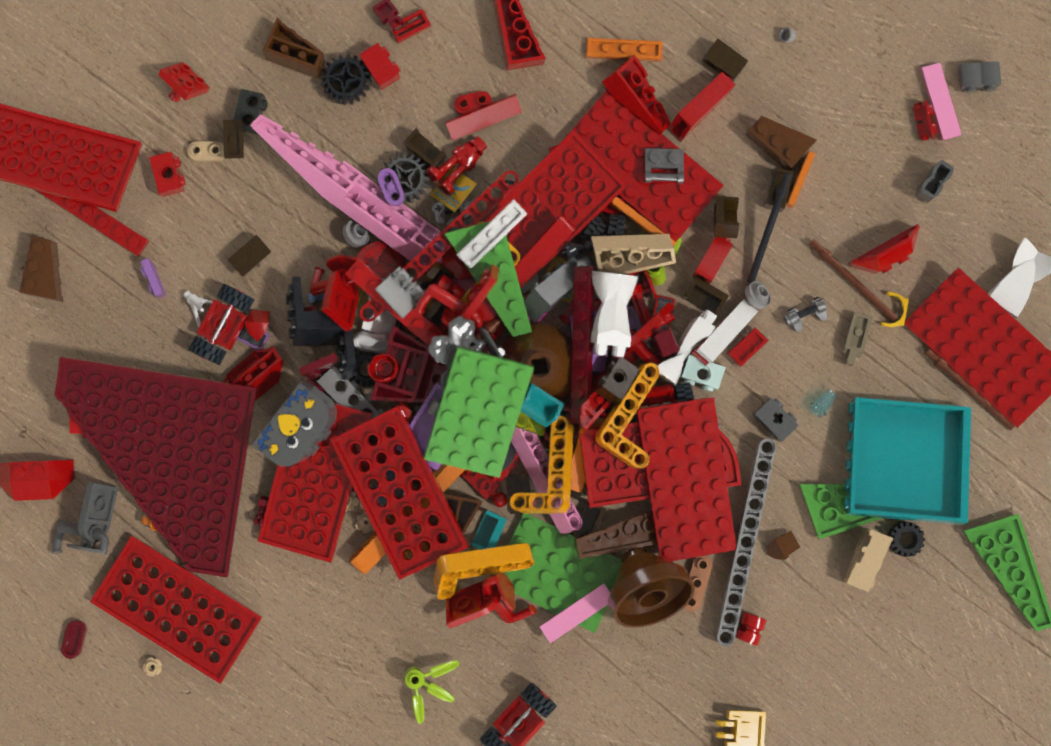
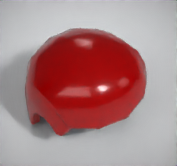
[367,353,399,383]

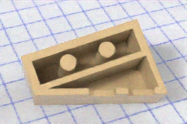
[843,528,893,592]

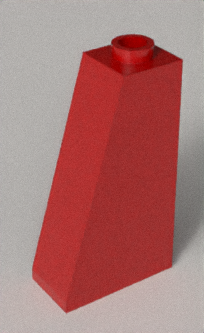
[668,72,736,142]

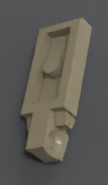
[843,311,873,366]

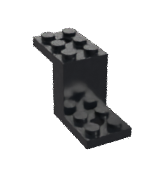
[285,277,356,380]

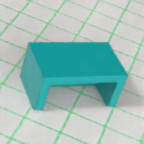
[520,383,564,427]
[471,509,507,550]

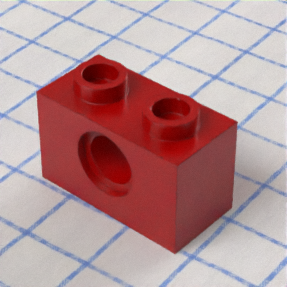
[149,152,186,197]

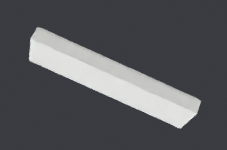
[457,199,527,269]
[696,299,758,364]

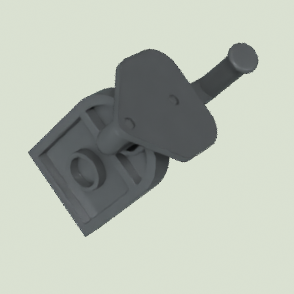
[51,482,118,554]

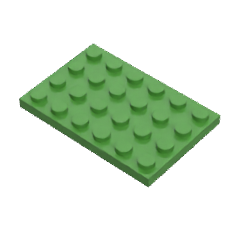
[424,346,534,478]
[494,513,622,633]

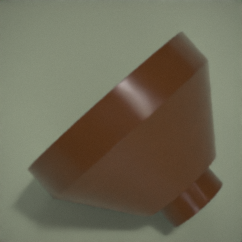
[501,324,572,401]
[608,547,695,628]

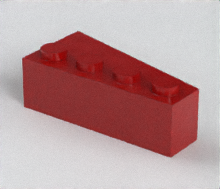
[493,0,546,71]

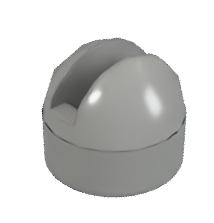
[779,27,796,43]

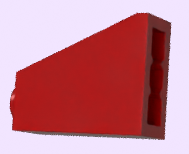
[692,237,733,284]

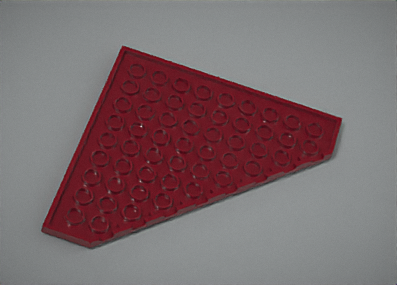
[54,356,257,577]

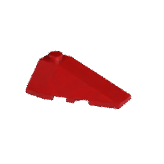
[602,55,671,134]

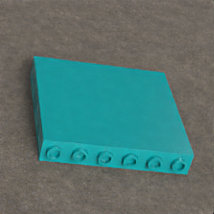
[844,397,972,525]

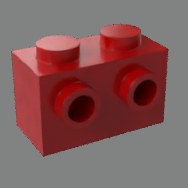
[359,43,401,91]

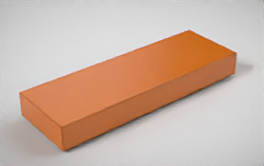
[785,151,816,209]

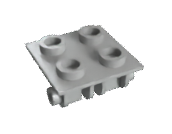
[375,267,425,318]

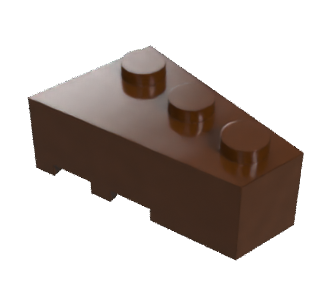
[263,17,325,78]
[746,116,817,171]
[19,236,63,302]
[438,494,483,543]

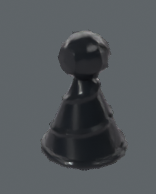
[562,240,593,260]

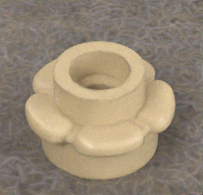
[143,657,162,677]

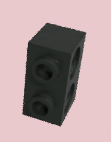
[234,89,268,134]

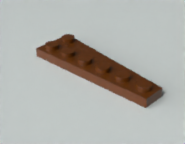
[574,510,657,559]

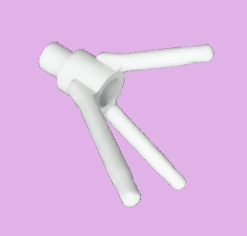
[183,291,227,341]

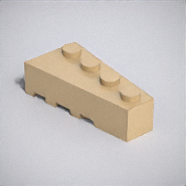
[591,234,676,275]

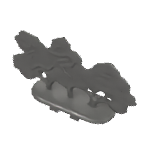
[428,316,505,389]

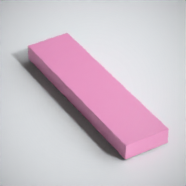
[920,63,962,141]
[539,583,610,643]

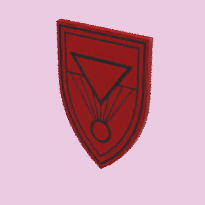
[355,240,409,279]

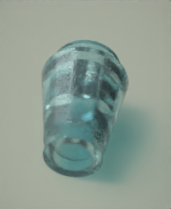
[809,389,837,418]

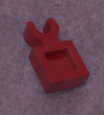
[372,0,403,32]

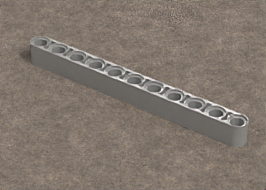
[715,439,776,647]

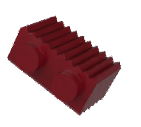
[648,328,680,360]

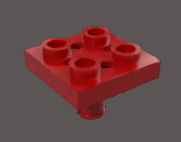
[158,62,210,102]

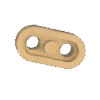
[187,141,224,162]

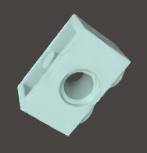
[680,355,726,392]

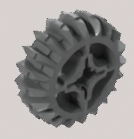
[380,153,431,204]

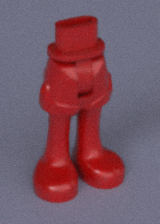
[426,136,487,196]

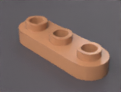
[684,555,712,612]

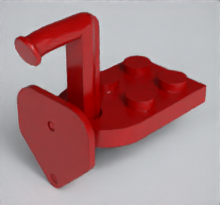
[310,255,366,331]
[414,264,499,337]
[594,270,676,326]
[610,302,674,379]
[446,572,537,629]

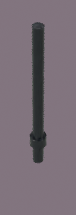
[747,172,792,283]

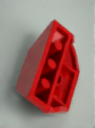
[848,224,920,274]
[223,347,284,401]
[0,460,75,501]

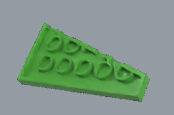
[445,221,532,337]
[799,484,882,539]

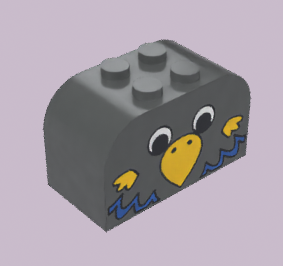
[252,381,337,466]

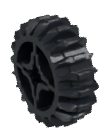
[320,54,372,105]

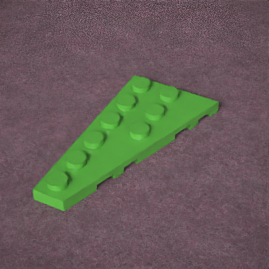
[962,514,1051,632]

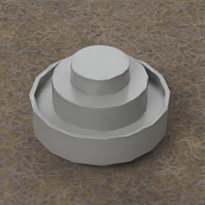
[343,219,370,247]
[745,281,771,309]

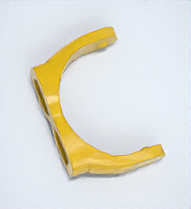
[880,292,909,328]

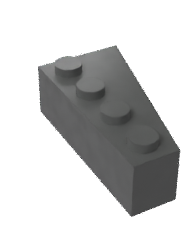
[524,250,596,323]

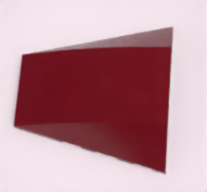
[370,326,448,403]

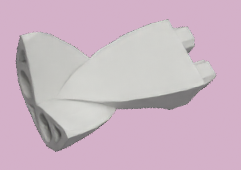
[988,238,1051,318]
[591,271,638,357]
[648,310,717,386]

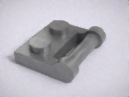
[644,148,684,184]

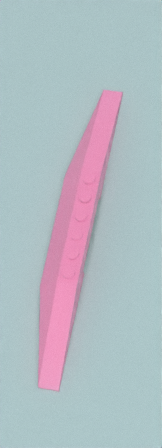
[251,114,476,292]

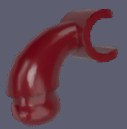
[253,496,269,527]

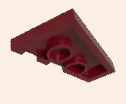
[299,353,338,381]

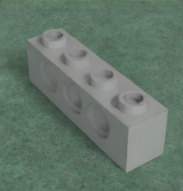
[317,365,385,437]

